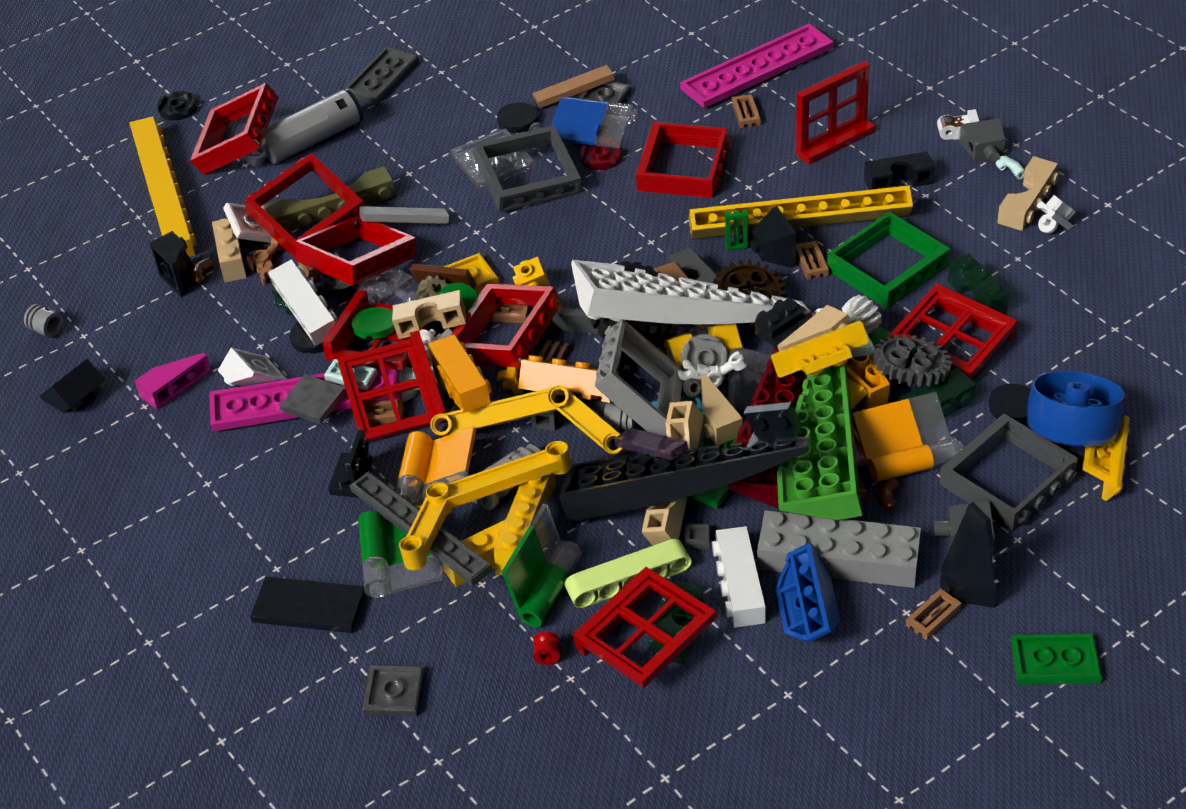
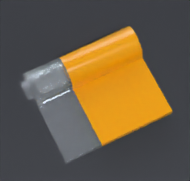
[852,392,964,483]
[396,426,476,510]

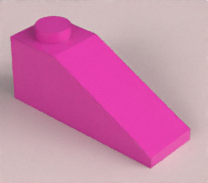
[135,353,211,410]

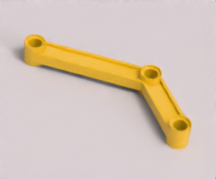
[430,385,628,456]
[399,441,571,570]

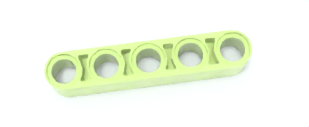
[564,539,692,608]

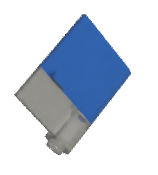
[551,97,638,148]

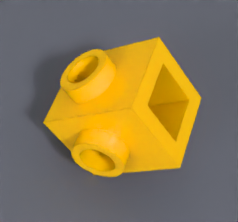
[513,257,550,286]

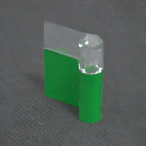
[501,503,582,628]
[358,511,443,598]

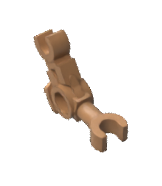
[246,237,284,286]

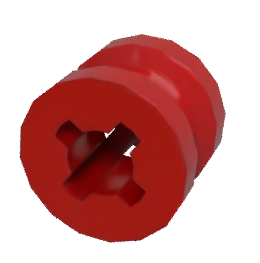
[533,632,560,665]

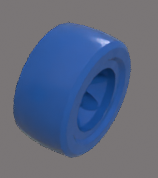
[1027,371,1125,447]

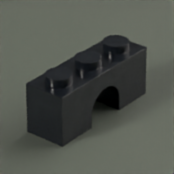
[864,151,935,190]

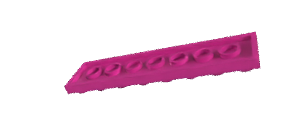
[680,24,834,108]
[209,366,401,431]

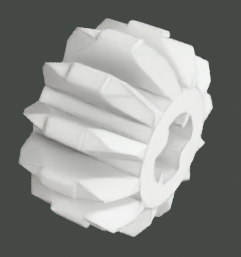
[842,294,882,334]

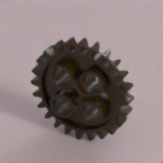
[713,259,787,327]

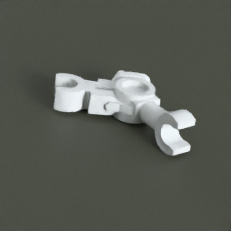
[678,351,746,387]

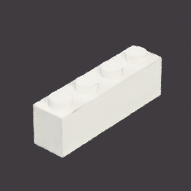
[268,259,337,346]
[712,526,765,628]

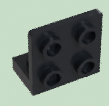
[743,402,802,447]
[328,429,373,498]

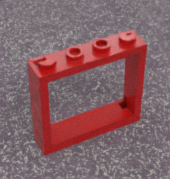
[190,83,279,175]
[636,122,731,198]
[245,153,363,259]
[295,214,416,286]
[451,284,562,368]

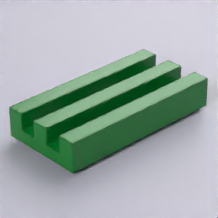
[725,209,748,251]

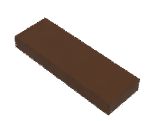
[409,264,477,289]

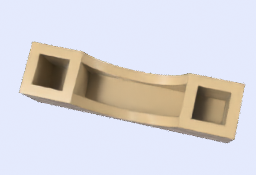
[997,156,1060,231]

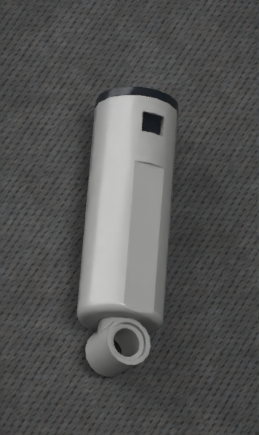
[245,88,363,167]

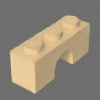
[212,218,246,283]
[392,290,466,339]

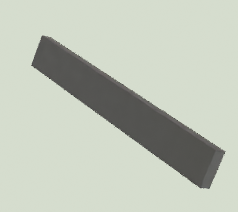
[350,471,493,586]

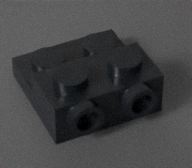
[755,297,809,351]

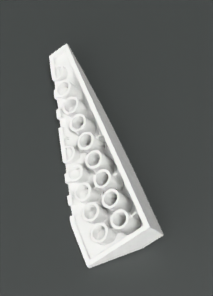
[571,260,810,324]

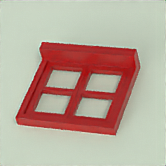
[796,61,875,165]
[890,283,1018,380]
[322,290,434,371]
[337,330,446,443]
[573,567,717,688]

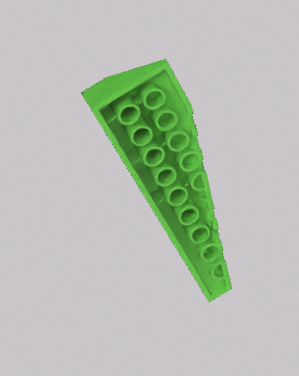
[777,363,862,520]

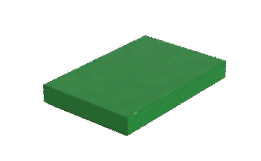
[1010,634,1102,685]

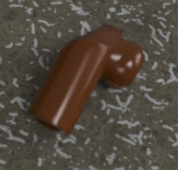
[190,258,213,284]
[876,478,900,511]

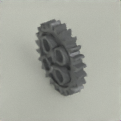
[872,334,952,387]

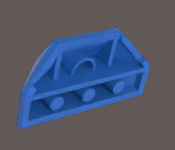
[775,542,841,642]

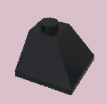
[750,206,796,268]

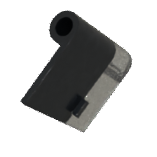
[726,348,771,424]

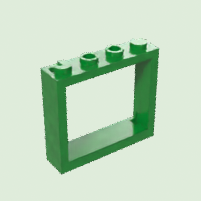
[827,211,950,309]

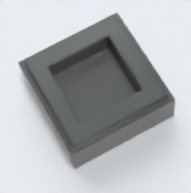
[684,524,711,550]

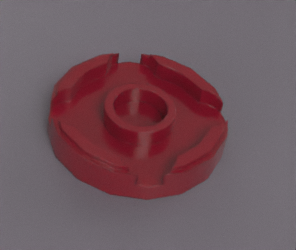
[580,138,622,171]

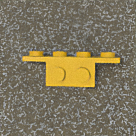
[771,320,869,378]
[1082,415,1130,501]

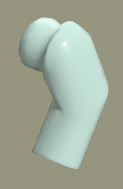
[995,155,1025,179]

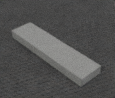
[359,206,449,224]

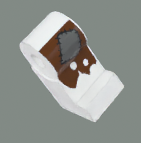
[937,109,979,140]

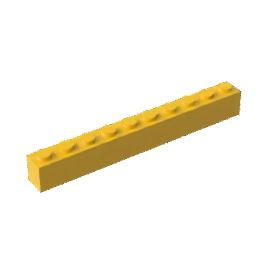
[129,116,197,257]
[689,186,913,239]

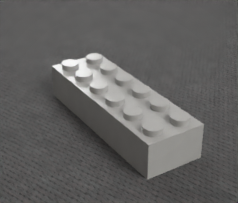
[757,511,921,588]

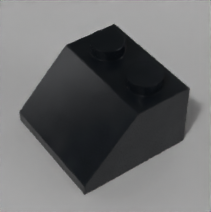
[149,231,192,297]
[39,359,105,413]

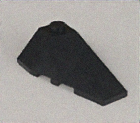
[940,502,1000,608]

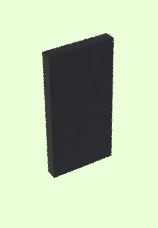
[250,576,366,633]

